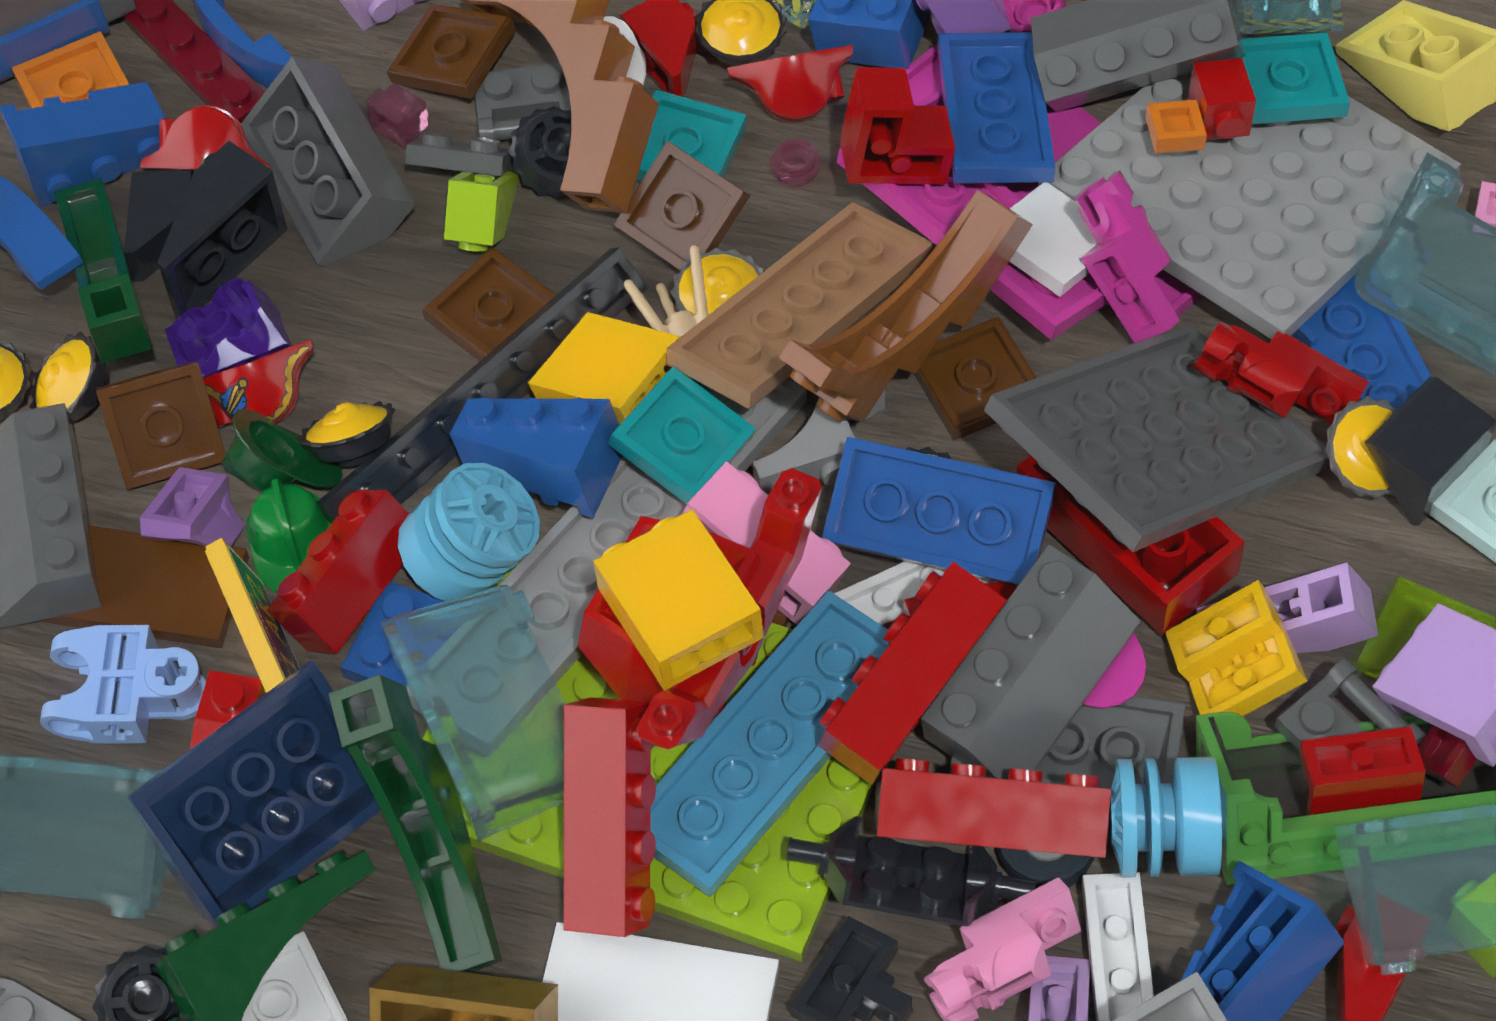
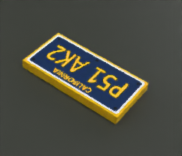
[205,538,300,693]

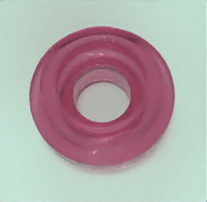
[771,138,820,186]

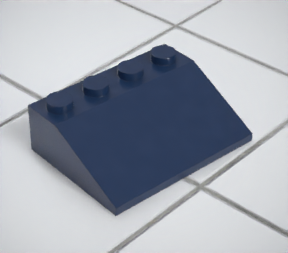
[127,660,381,928]

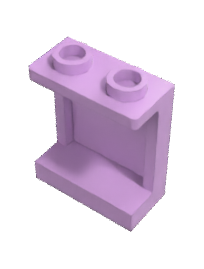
[1372,603,1496,767]

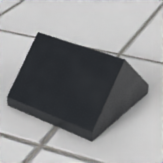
[1364,377,1496,525]

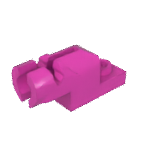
[1074,170,1180,343]

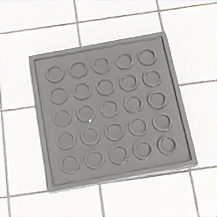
[1039,32,1461,339]

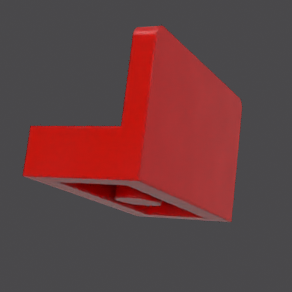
[1299,726,1426,815]

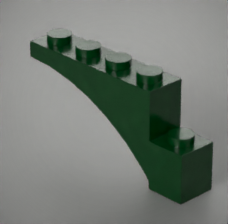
[54,178,152,364]
[328,674,503,973]
[155,851,376,1021]

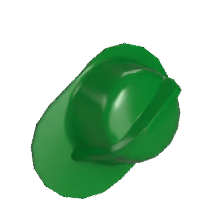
[246,478,331,594]

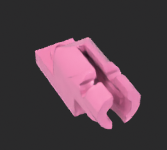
[924,877,1081,1021]

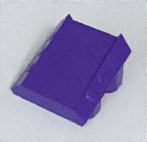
[164,278,293,378]

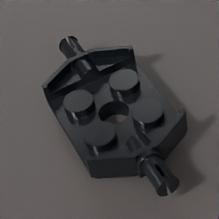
[786,816,1036,927]

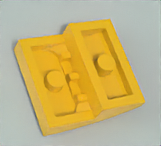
[1165,580,1307,716]

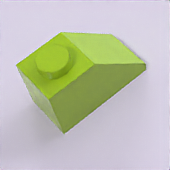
[444,171,519,251]

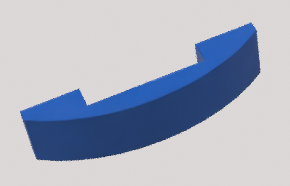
[192,0,292,88]
[0,176,83,290]

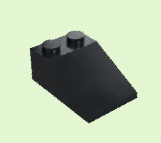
[158,140,288,319]

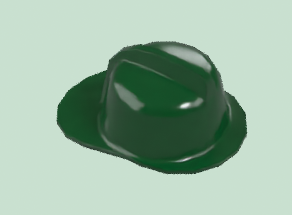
[222,409,343,491]

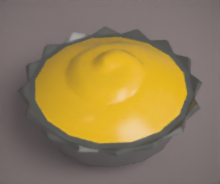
[670,247,765,316]
[1325,396,1398,499]

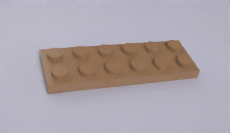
[666,202,934,409]

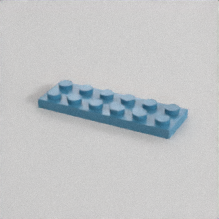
[651,590,890,897]

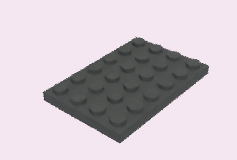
[984,324,1330,552]

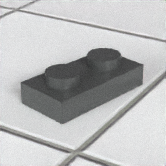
[405,131,513,176]

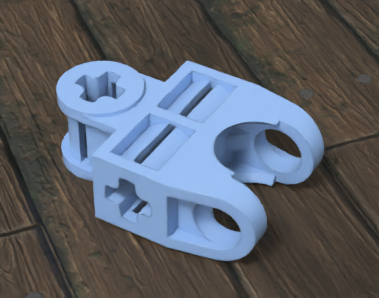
[40,625,206,744]

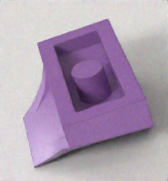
[140,467,246,547]

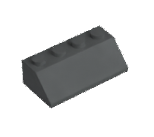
[1031,0,1246,112]
[241,57,416,266]
[0,403,102,628]
[921,544,1141,779]

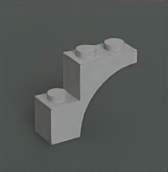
[753,390,885,495]

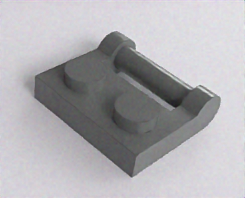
[475,62,571,141]
[1275,658,1426,751]

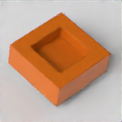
[1145,100,1207,153]

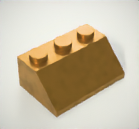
[369,963,558,1021]

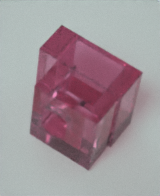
[366,83,430,150]

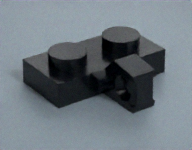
[790,916,914,1021]

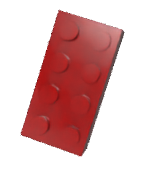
[1016,455,1245,636]

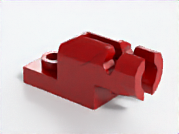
[1192,321,1369,424]

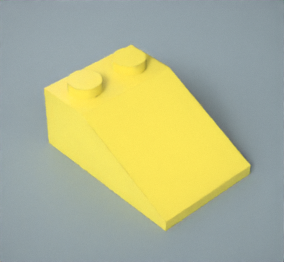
[1335,0,1496,132]

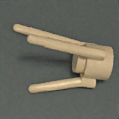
[624,245,709,337]

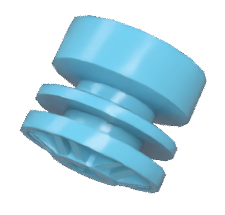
[398,463,540,604]
[1109,756,1222,878]

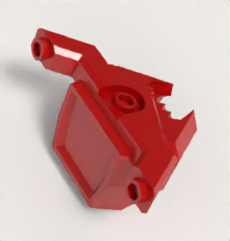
[578,468,822,750]

